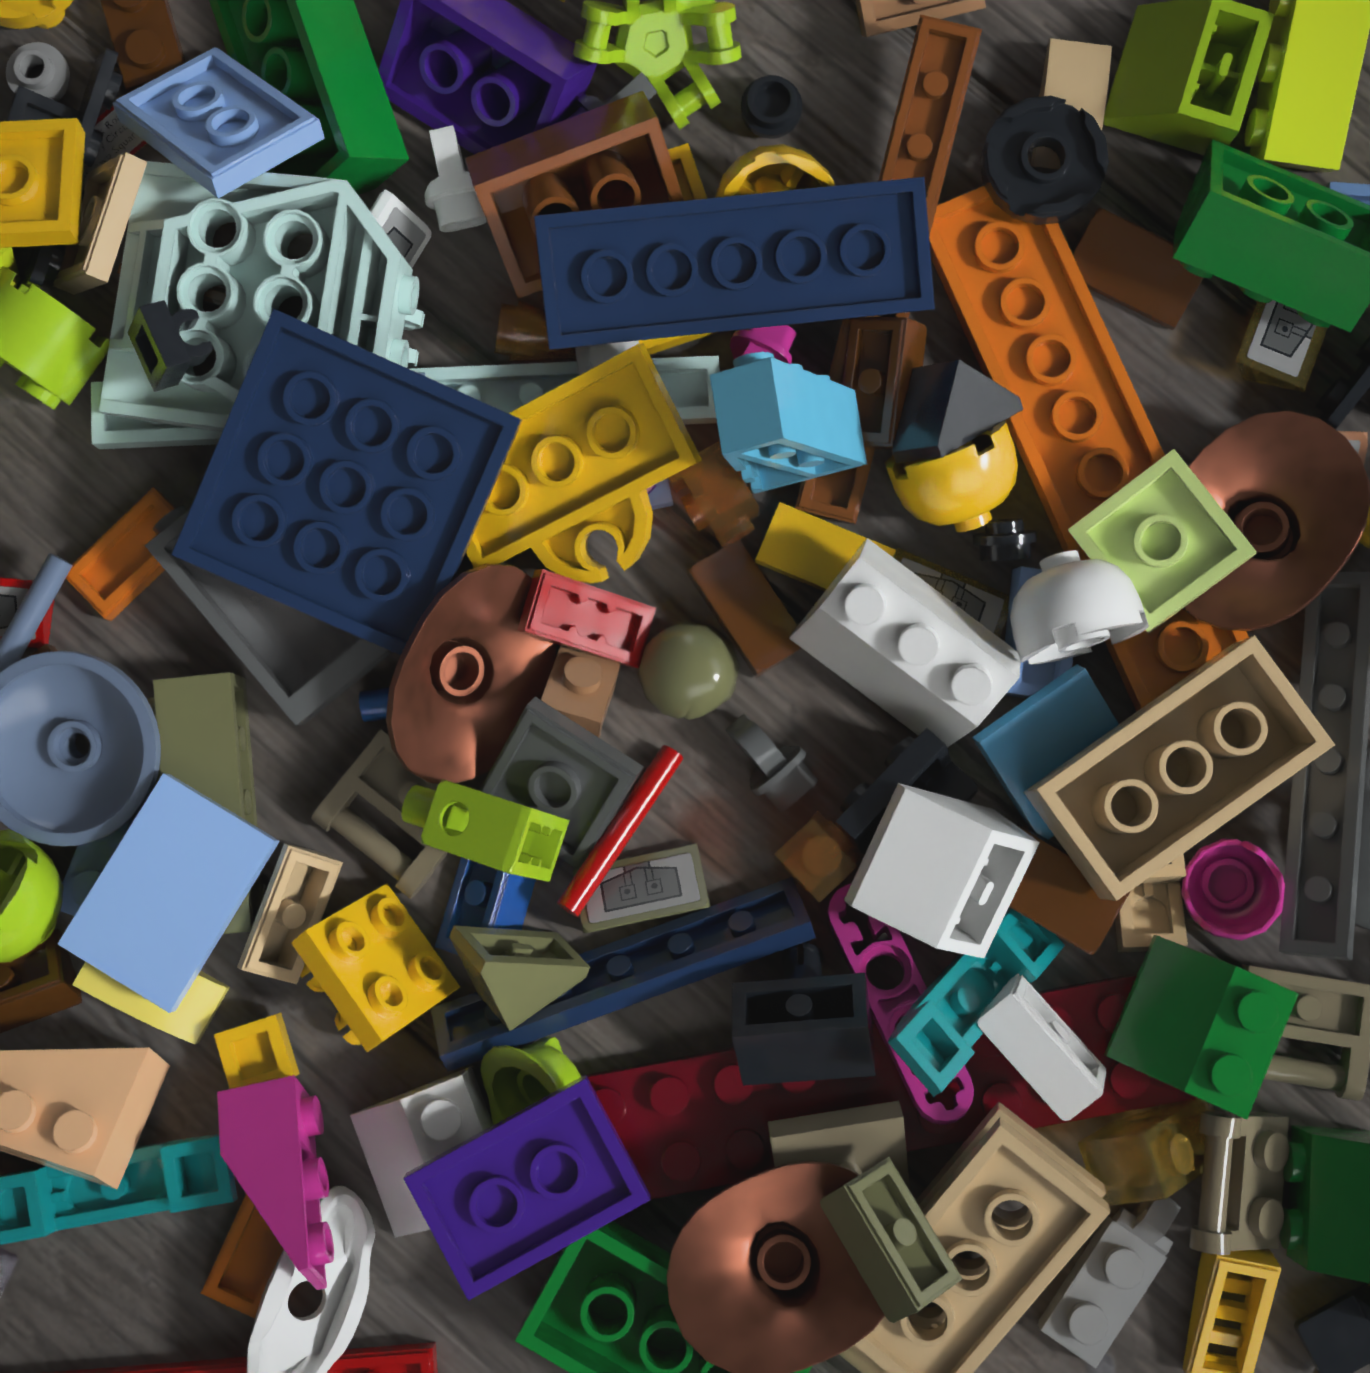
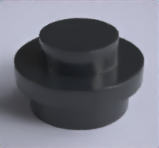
[741,75,802,139]
[973,519,1037,561]

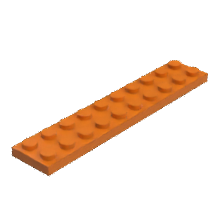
[929,165,1249,712]

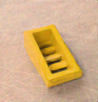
[1183,1249,1281,1373]

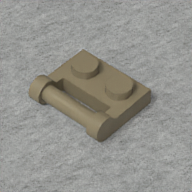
[311,729,448,899]
[1242,964,1370,1101]
[1189,1111,1289,1255]

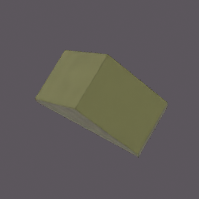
[449,925,590,1031]

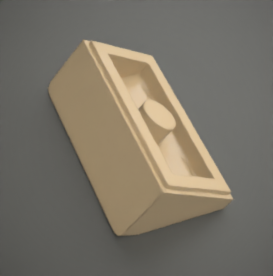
[237,843,343,984]

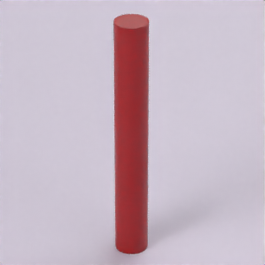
[556,745,684,917]

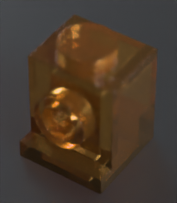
[667,441,760,547]
[771,811,862,903]

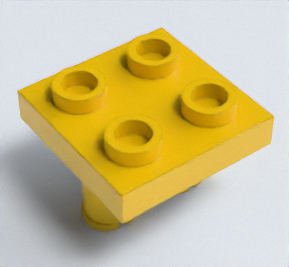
[291,883,460,1052]

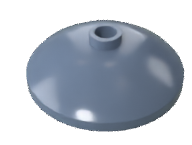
[0,651,161,846]

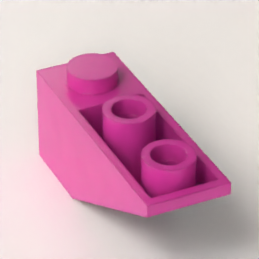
[217,1075,334,1290]

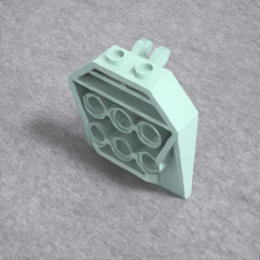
[99,161,425,432]

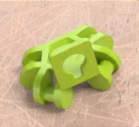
[573,0,742,130]

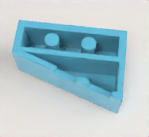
[710,352,867,494]

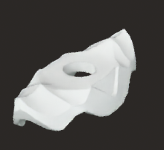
[246,1186,375,1373]

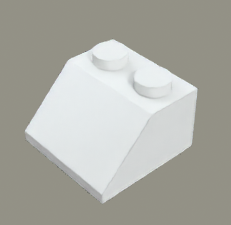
[350,1066,493,1238]

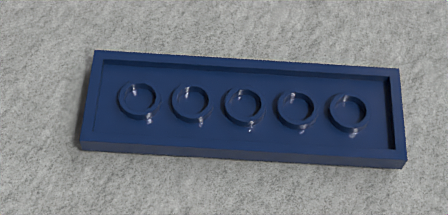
[534,177,935,350]

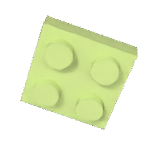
[1068,449,1256,634]

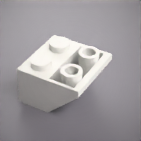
[844,783,1040,958]

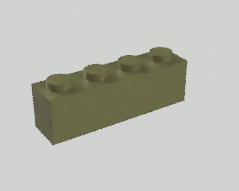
[147,672,264,934]

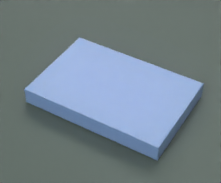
[112,47,325,198]
[58,773,280,1013]

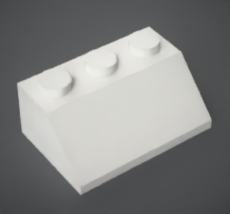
[789,538,1021,747]

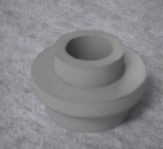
[6,42,70,101]

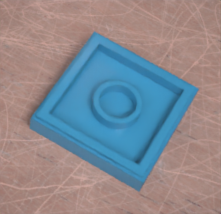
[972,664,1119,840]

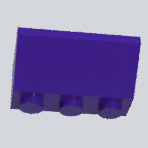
[378,0,598,154]

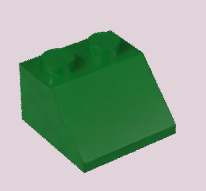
[1104,935,1299,1120]
[1279,1125,1370,1284]

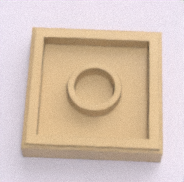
[53,152,147,295]

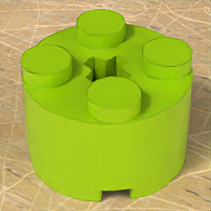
[0,266,110,410]

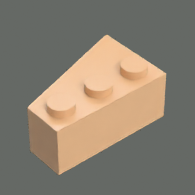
[0,1047,170,1190]

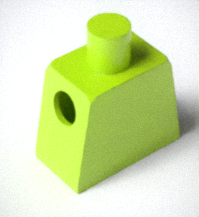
[401,779,570,882]

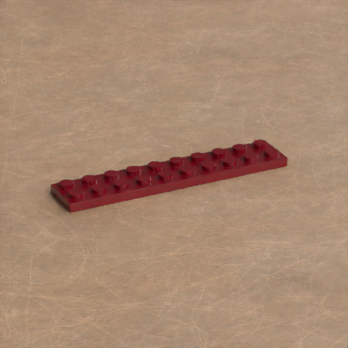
[581,973,1197,1199]

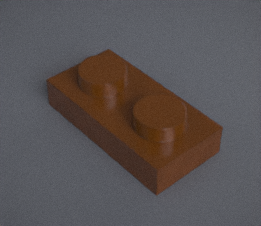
[100,0,186,93]

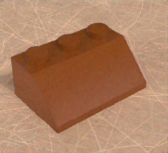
[465,91,684,299]

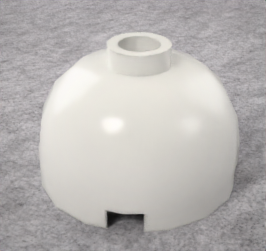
[1010,550,1149,664]

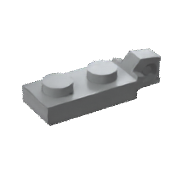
[1037,1186,1181,1369]

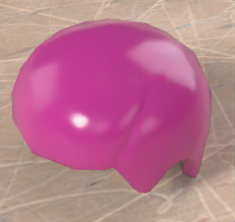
[1181,838,1285,941]

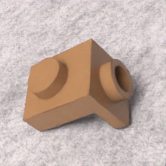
[541,646,621,738]

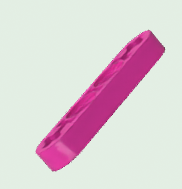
[828,884,974,1125]

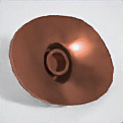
[1183,411,1370,631]
[386,563,556,784]
[667,1161,885,1373]

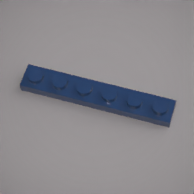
[431,877,816,1072]

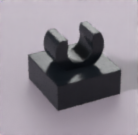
[127,300,213,392]

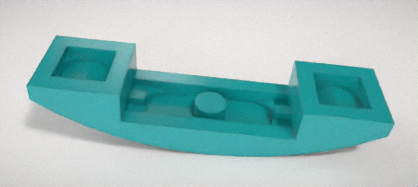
[888,907,1065,1097]
[0,1134,238,1245]

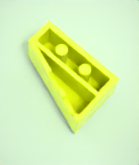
[1244,0,1370,173]

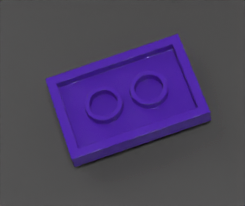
[403,1075,650,1301]

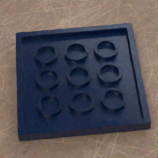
[172,309,522,655]

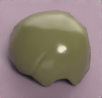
[638,623,740,720]

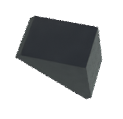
[892,360,1023,463]

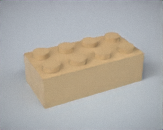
[1024,635,1335,901]

